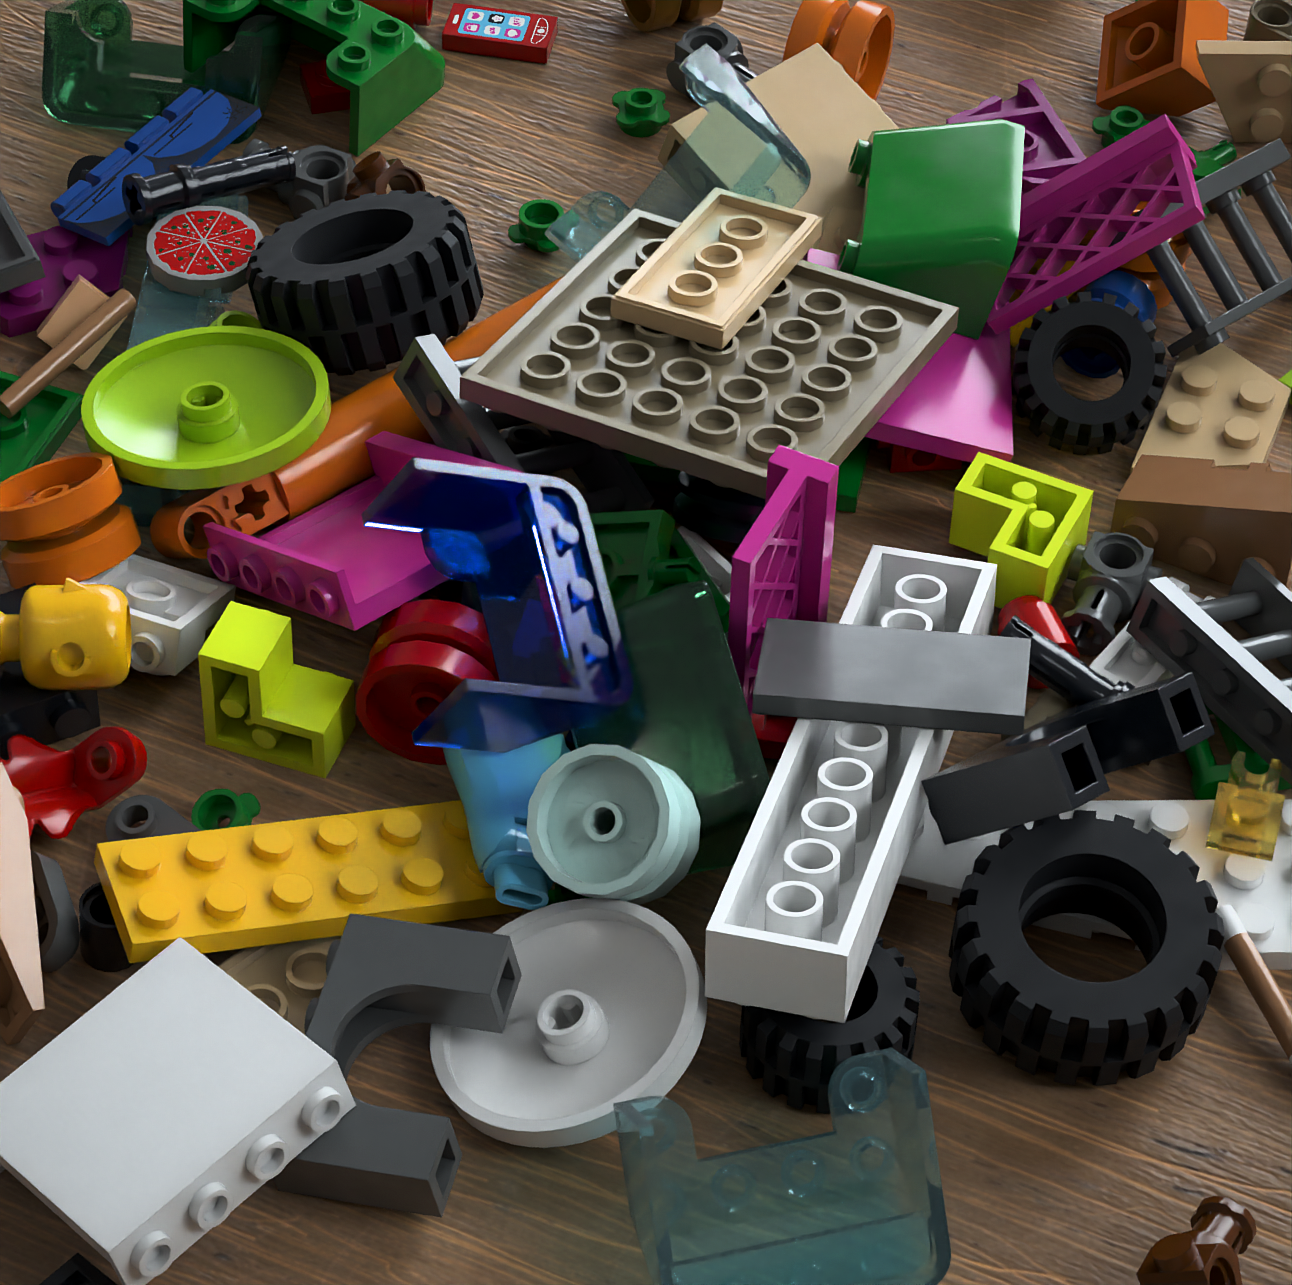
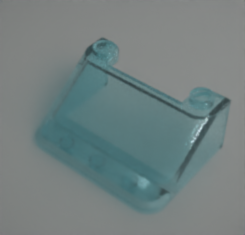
[544,43,811,263]

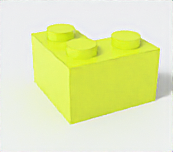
[949,452,1094,609]
[198,601,356,779]

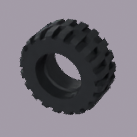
[246,190,484,376]
[948,810,1224,1086]

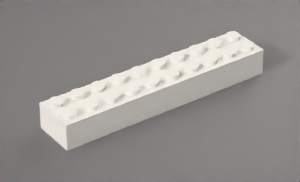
[705,544,997,1023]

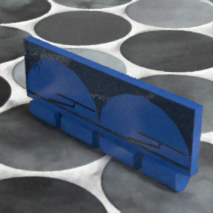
[50,87,262,246]

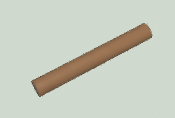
[0,288,137,418]

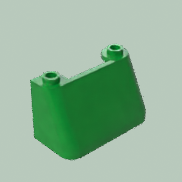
[837,119,1025,340]

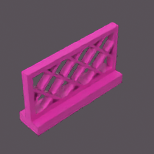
[987,114,1205,335]
[725,445,839,721]

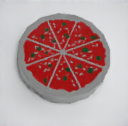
[146,206,263,296]

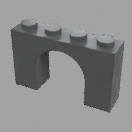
[273,913,522,1218]

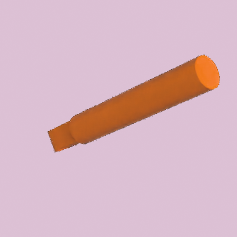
[150,274,566,559]

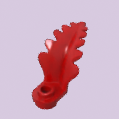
[0,726,147,839]

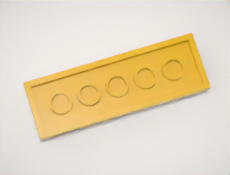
[94,800,523,963]

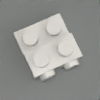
[79,554,236,676]

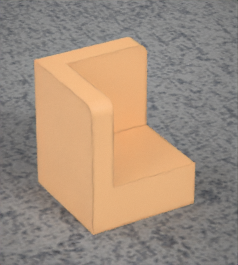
[37,274,128,370]

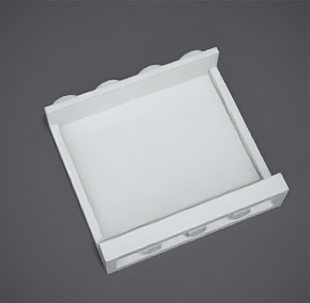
[0,937,356,1285]

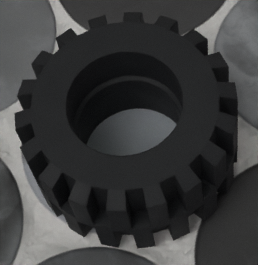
[1011,291,1167,455]
[739,936,920,1114]

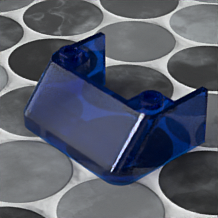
[361,457,633,753]

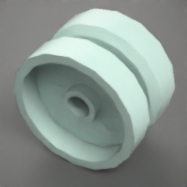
[526,744,701,905]

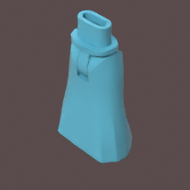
[443,712,570,910]

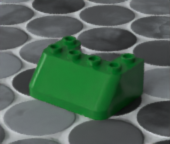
[183,0,445,157]

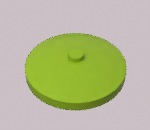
[81,326,331,490]

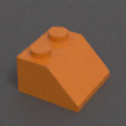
[1096,0,1229,117]

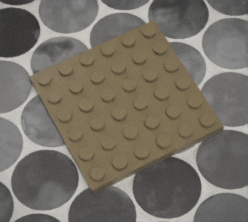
[459,208,959,499]

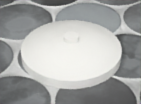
[430,898,707,1148]

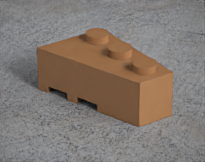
[1110,454,1292,590]

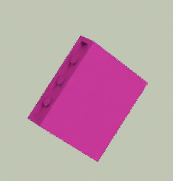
[803,248,1013,464]
[203,431,540,631]

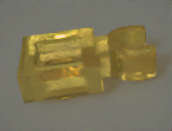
[1206,751,1285,861]

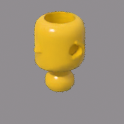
[0,578,131,690]

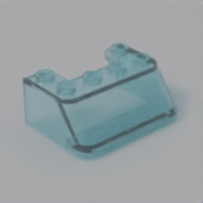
[613,1048,951,1285]

